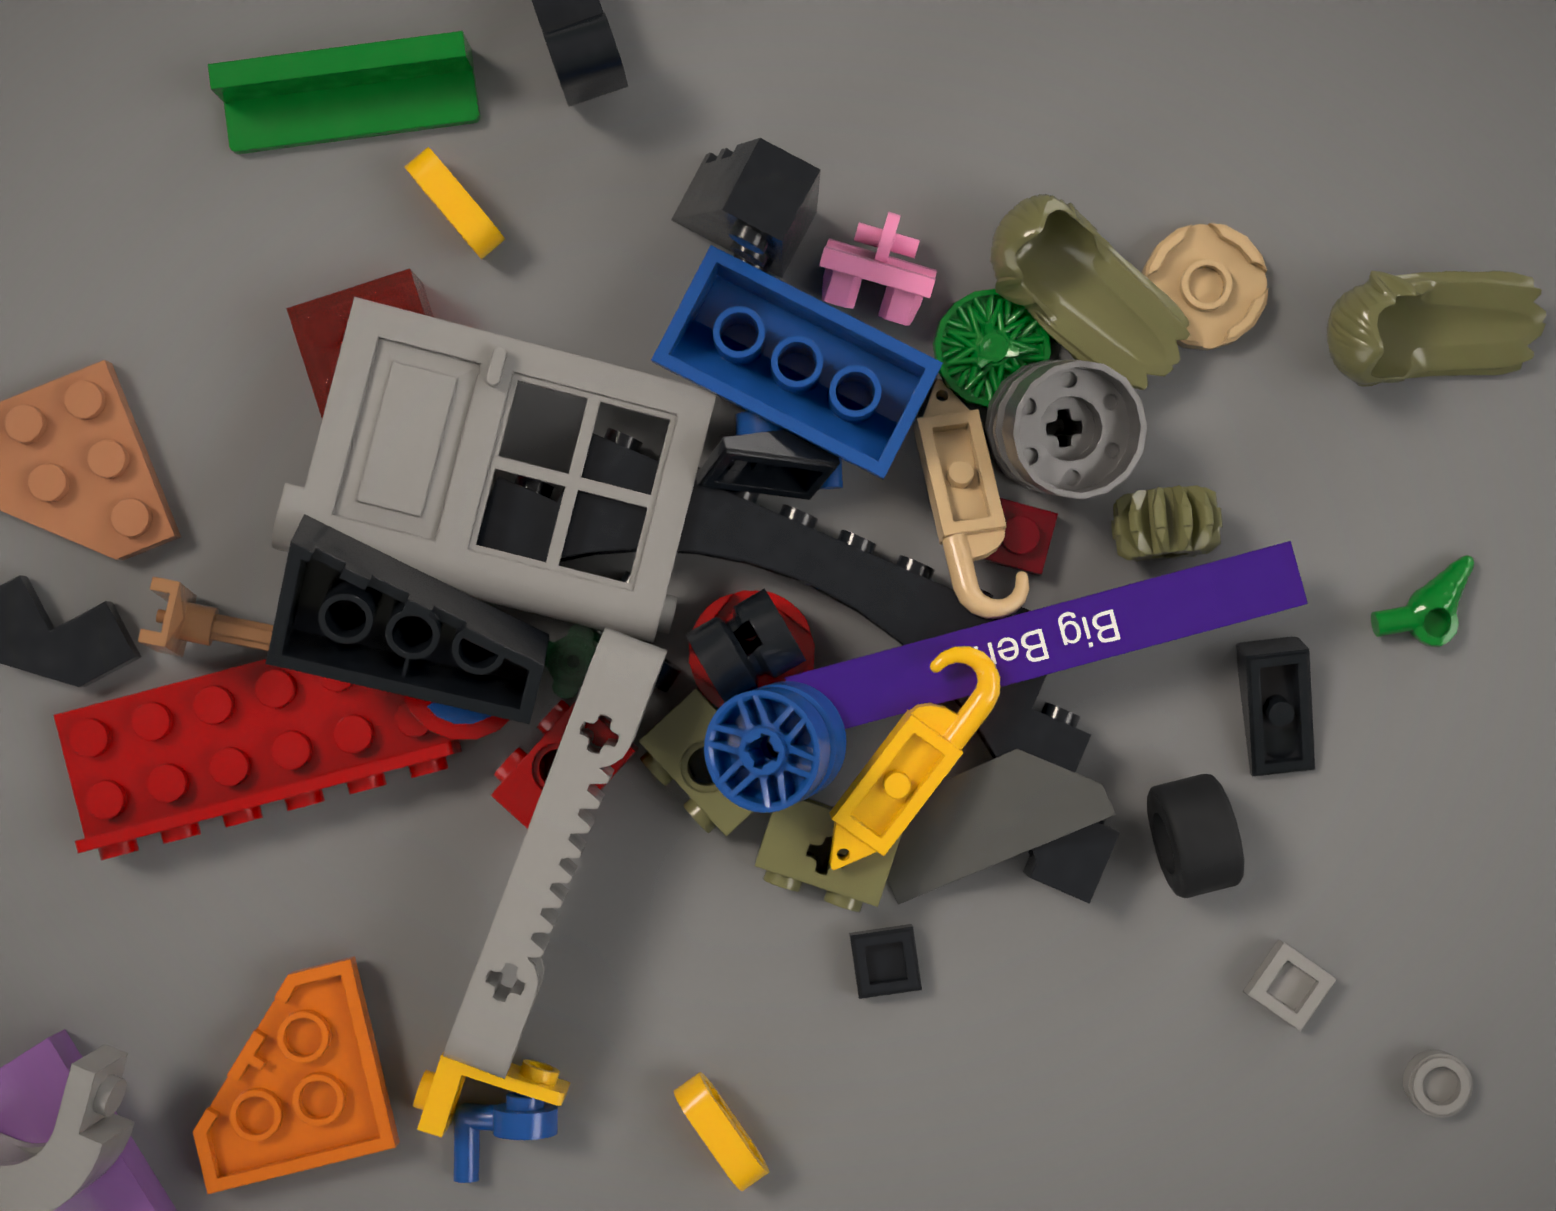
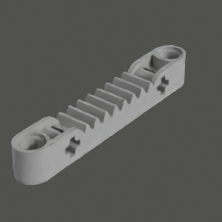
[443,627,667,1079]

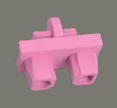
[819,212,937,326]

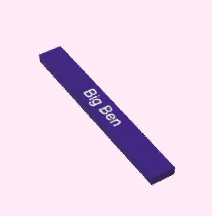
[785,541,1308,729]

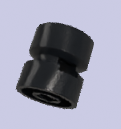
[685,588,806,703]

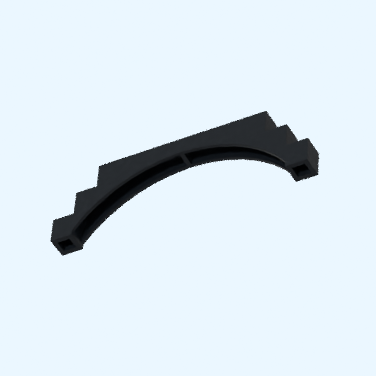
[476,428,1120,904]

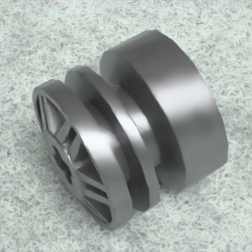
[985,360,1147,499]

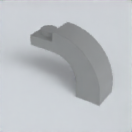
[0,1044,135,1211]

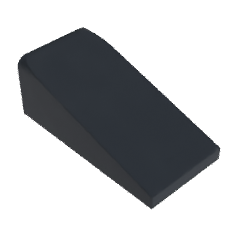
[1236,637,1315,777]

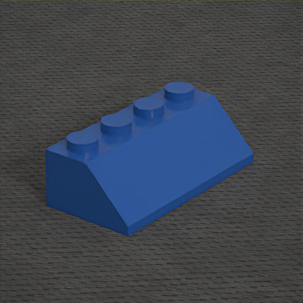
[651,245,943,480]

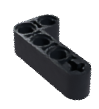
[532,0,628,107]

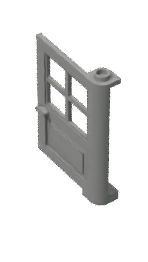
[272,297,716,644]

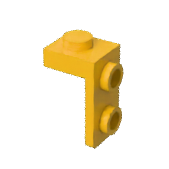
[413,1052,570,1138]

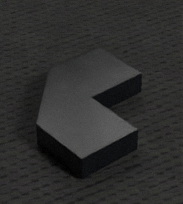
[0,575,141,687]

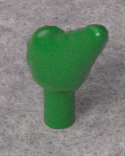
[1371,555,1474,647]

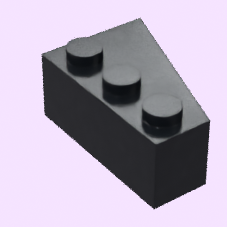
[671,138,821,278]

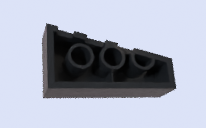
[266,514,549,724]

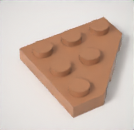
[0,360,181,561]

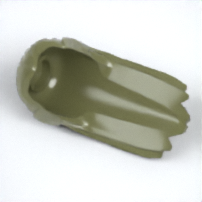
[990,194,1190,390]
[1326,270,1547,387]

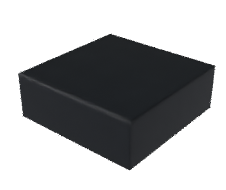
[849,924,922,999]

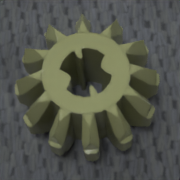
[1111,485,1223,562]

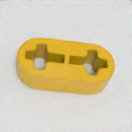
[404,147,506,260]
[673,1072,769,1191]

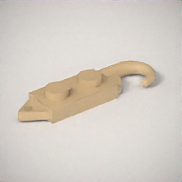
[913,379,1029,619]

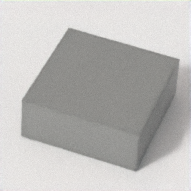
[1243,939,1337,1032]

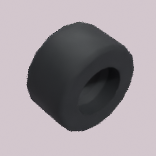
[1147,774,1244,898]

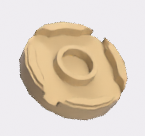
[1142,223,1269,351]

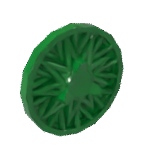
[933,289,1051,408]

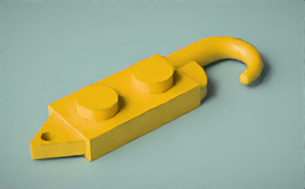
[829,646,1000,870]

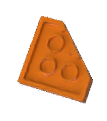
[193,956,400,1195]

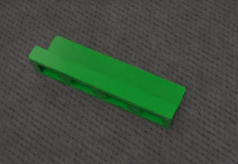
[208,31,480,154]

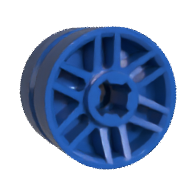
[704,681,846,813]

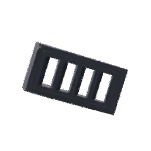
[696,430,840,500]

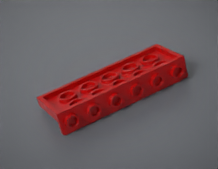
[53,659,462,861]

